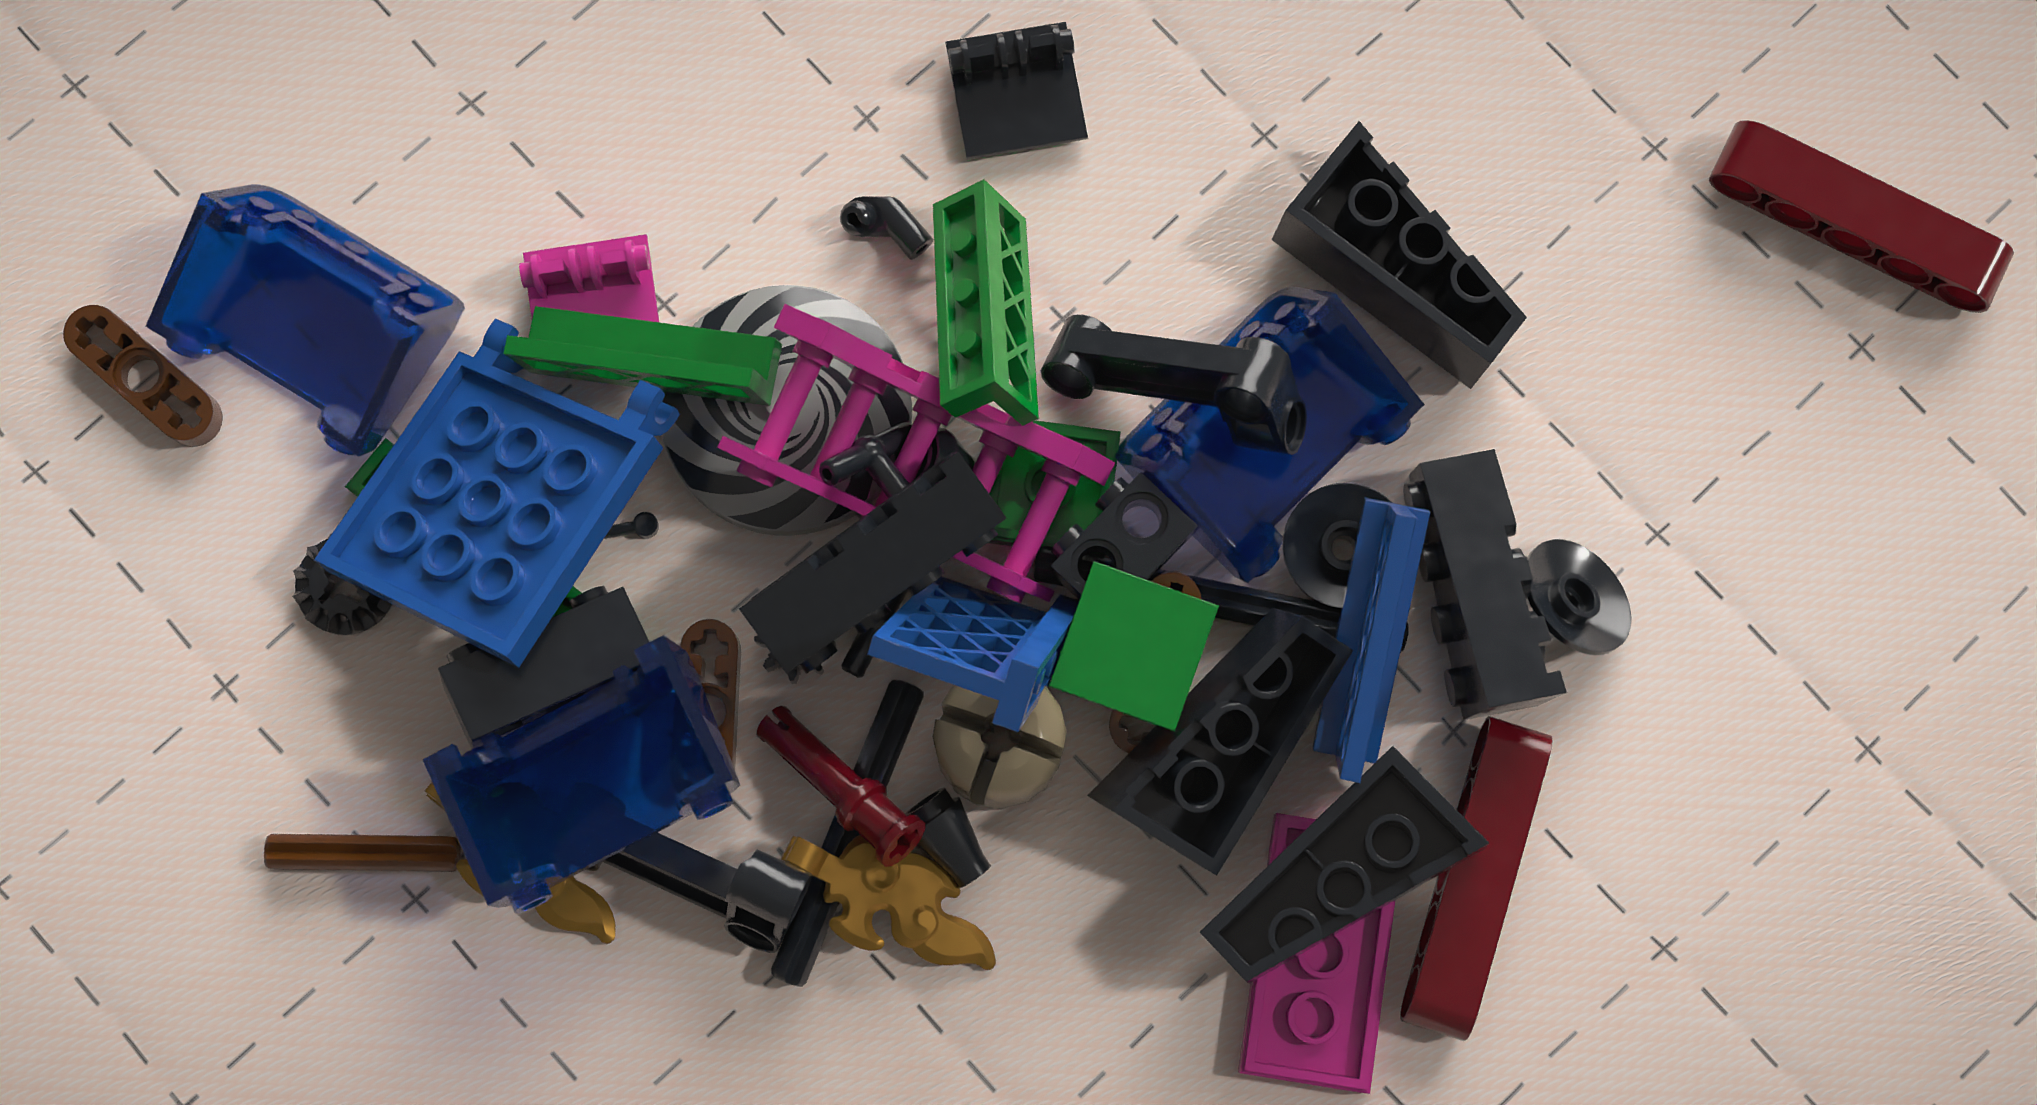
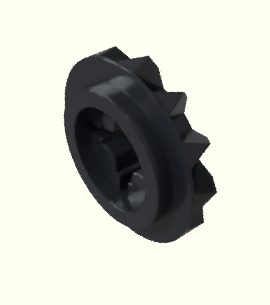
[292,534,393,635]

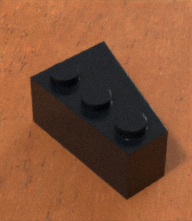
[438,586,657,759]

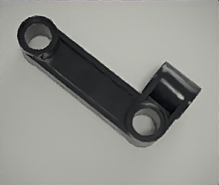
[1040,314,1307,455]
[546,784,812,953]

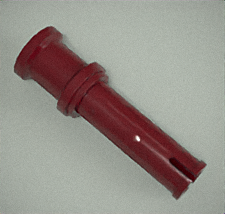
[756,706,925,867]

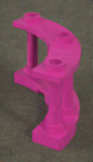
[717,304,1115,603]

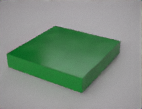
[988,420,1121,558]
[1049,561,1219,732]

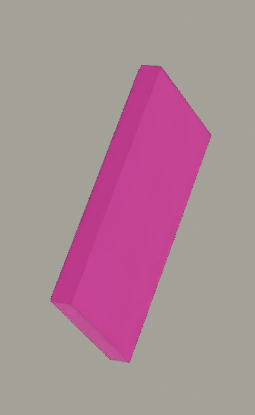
[1238,813,1396,1094]

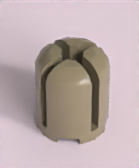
[932,685,1067,809]

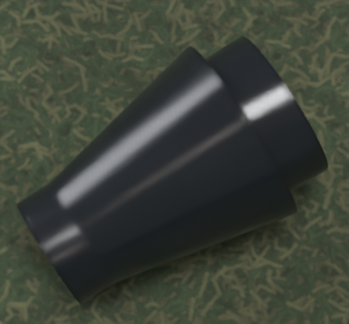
[905,787,991,888]

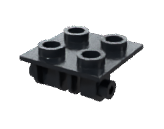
[945,22,1088,159]

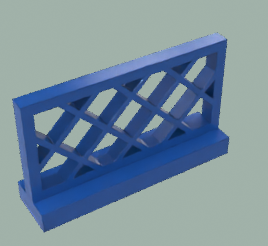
[1312,498,1430,783]
[867,576,1079,732]

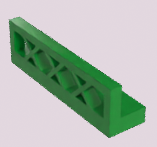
[933,179,1039,426]
[503,306,782,406]

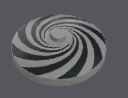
[662,285,912,536]

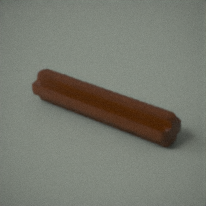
[264,834,461,872]

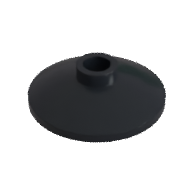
[1282,483,1392,609]
[1527,539,1632,655]

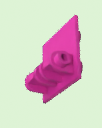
[519,234,659,322]

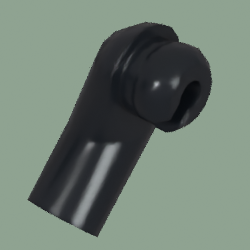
[840,196,933,260]

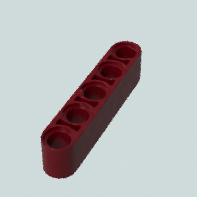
[1709,120,2014,313]
[1400,716,1552,1041]

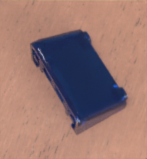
[145,184,465,457]
[1115,286,1425,583]
[422,635,740,914]

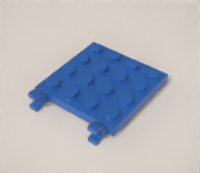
[314,318,680,668]

